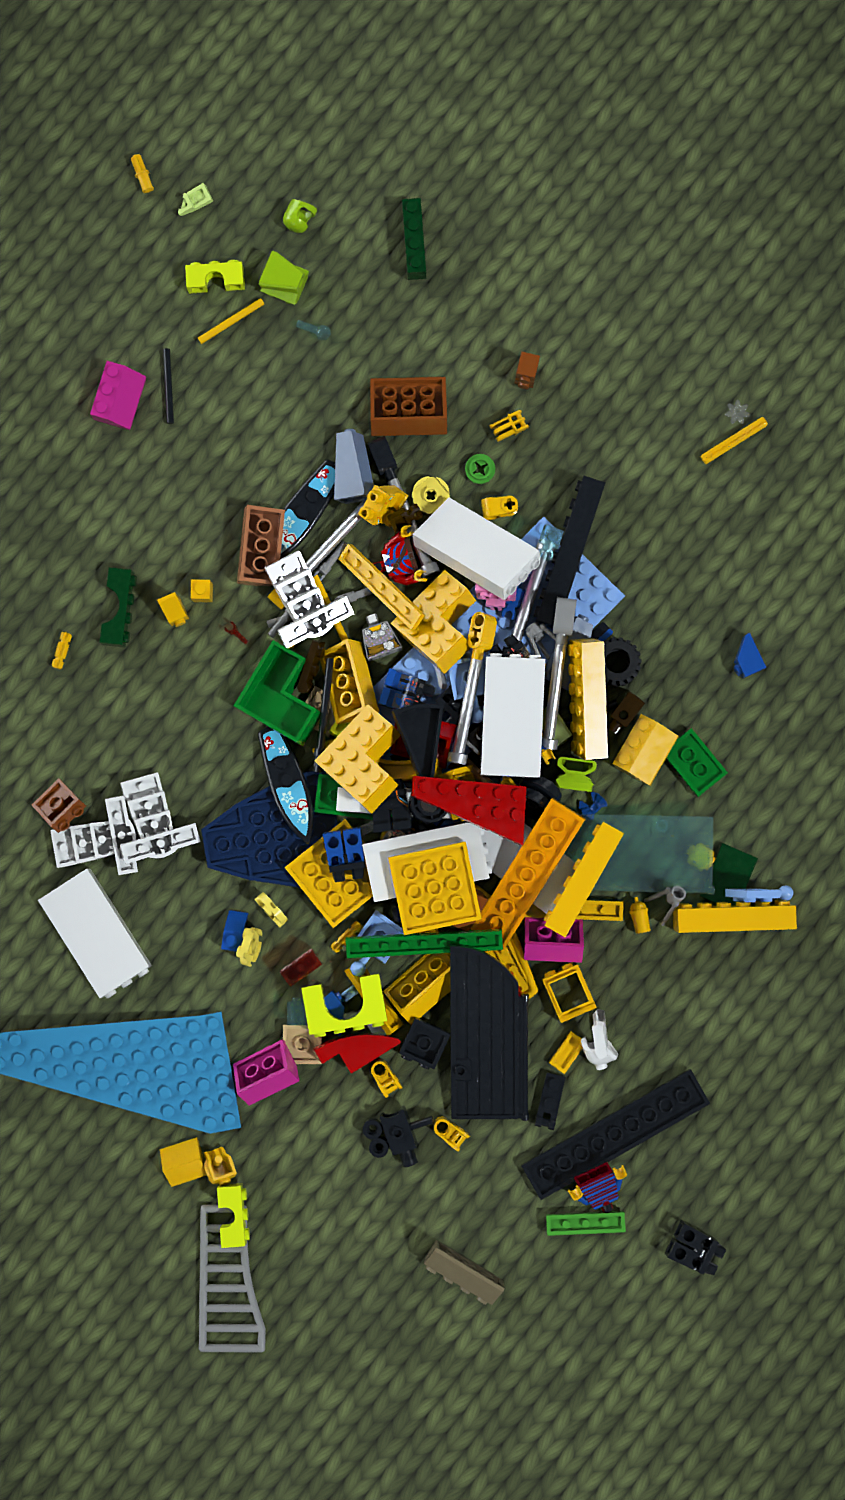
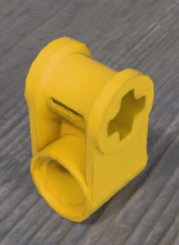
[481,496,518,520]
[371,1059,403,1098]
[433,1116,470,1152]

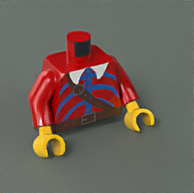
[372,525,427,586]

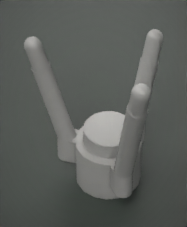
[525,622,556,660]
[644,886,686,926]

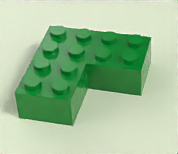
[234,640,320,747]

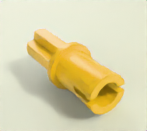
[131,154,154,193]

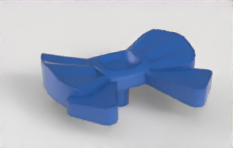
[579,792,608,820]

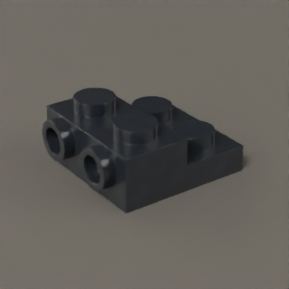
[399,1017,451,1069]

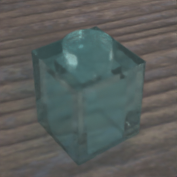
[287,997,308,1025]

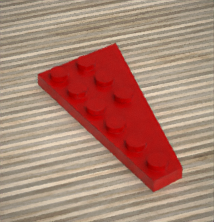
[412,776,526,846]

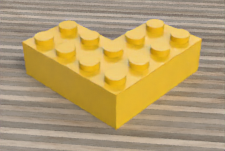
[391,570,476,674]
[315,704,401,814]

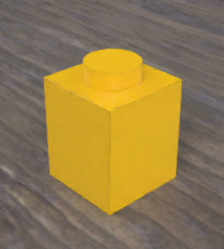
[191,580,213,602]

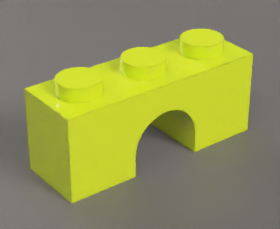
[185,260,245,294]
[217,1183,250,1248]

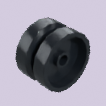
[520,776,562,821]

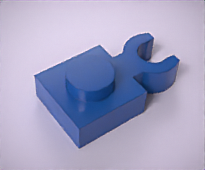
[501,587,526,621]

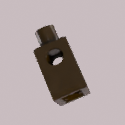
[607,691,645,734]

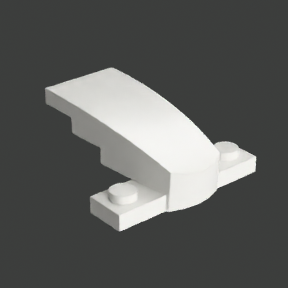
[264,551,354,648]
[120,772,201,864]
[50,796,138,876]

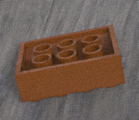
[370,377,447,436]

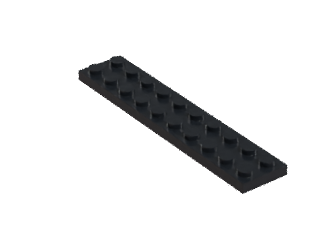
[521,1069,710,1200]

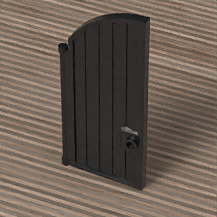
[450,944,529,1121]

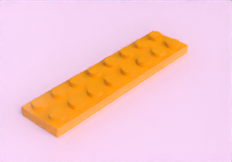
[471,798,585,950]

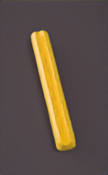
[701,417,768,464]

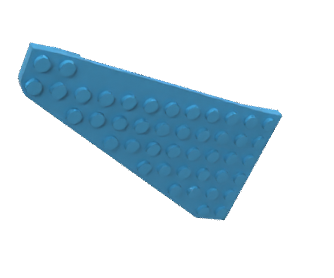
[0,1012,241,1134]

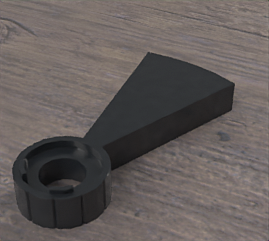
[391,704,447,823]

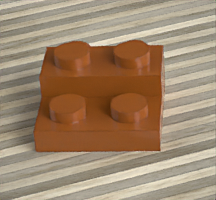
[32,778,86,833]

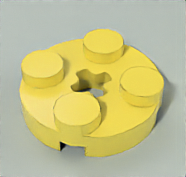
[412,476,450,516]
[254,892,288,928]
[236,927,262,967]

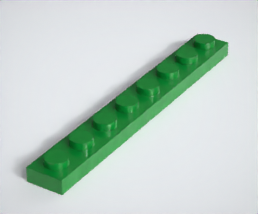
[345,929,503,958]

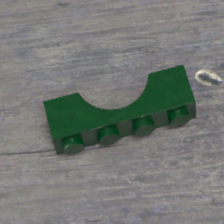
[402,198,426,280]
[99,567,137,648]

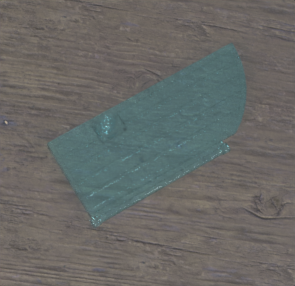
[564,814,715,894]

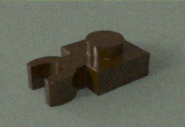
[387,504,423,534]

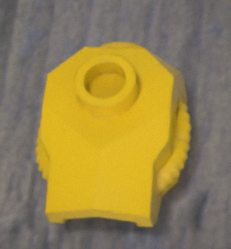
[203,1147,237,1186]

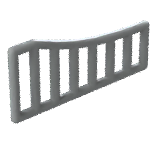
[199,1205,266,1352]

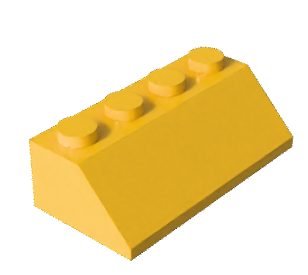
[320,639,379,724]
[383,953,451,1025]

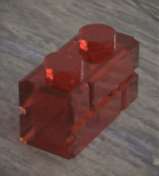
[279,948,324,987]

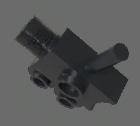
[363,1105,434,1167]

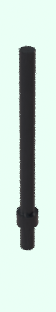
[314,658,334,773]

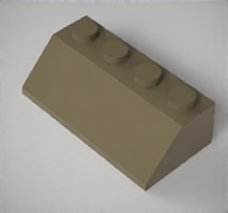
[424,1240,505,1305]

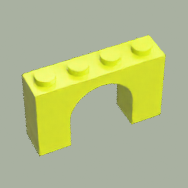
[301,973,388,1038]

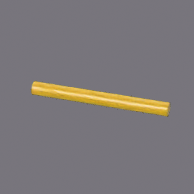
[198,298,265,344]
[313,575,349,641]

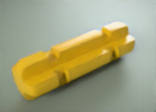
[52,632,72,669]
[330,921,363,953]

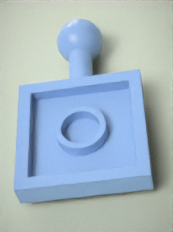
[448,655,486,723]
[725,885,793,902]
[350,910,404,976]

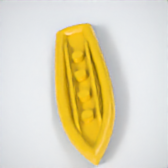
[474,883,538,999]

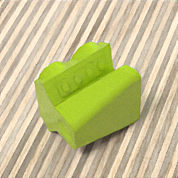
[259,251,309,305]
[554,757,597,792]

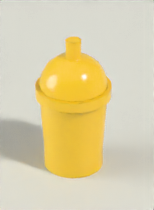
[629,897,651,934]

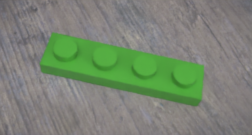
[546,1211,626,1236]

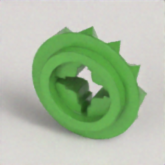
[465,454,495,485]

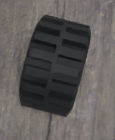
[604,637,642,687]

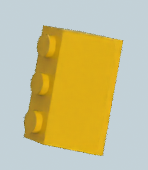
[612,714,679,786]

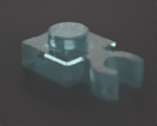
[538,524,564,561]

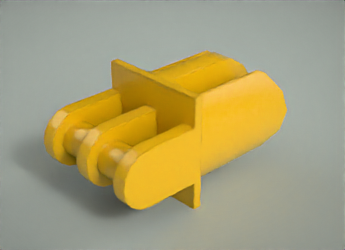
[489,410,529,442]

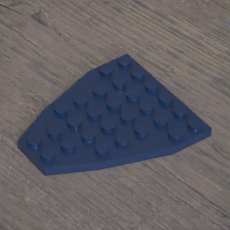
[201,771,338,888]

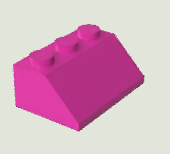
[90,361,147,430]
[524,917,584,963]
[233,1039,299,1106]

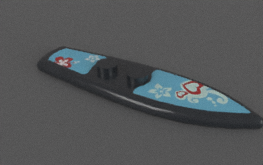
[280,459,335,559]
[258,727,314,844]

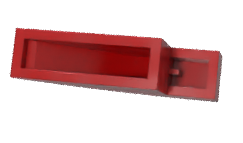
[313,1033,401,1074]

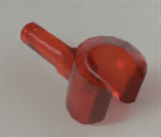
[224,621,249,645]

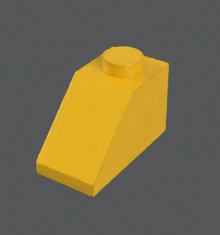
[157,592,189,627]

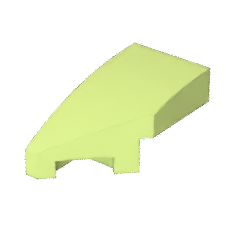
[178,183,213,216]

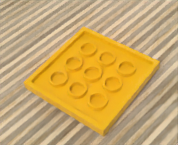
[285,819,373,928]
[388,841,482,935]

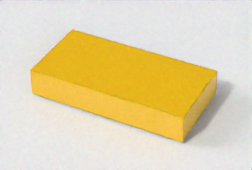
[548,1031,583,1074]

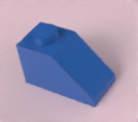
[734,633,766,679]
[221,910,248,951]
[324,991,345,1036]

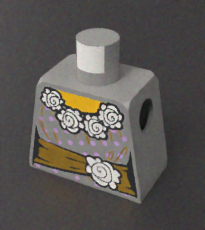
[362,614,402,662]

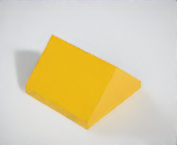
[160,1137,207,1187]

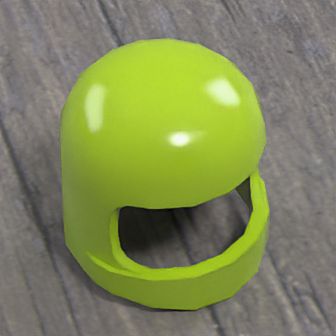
[283,199,317,233]

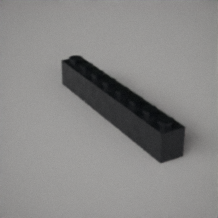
[533,476,606,628]

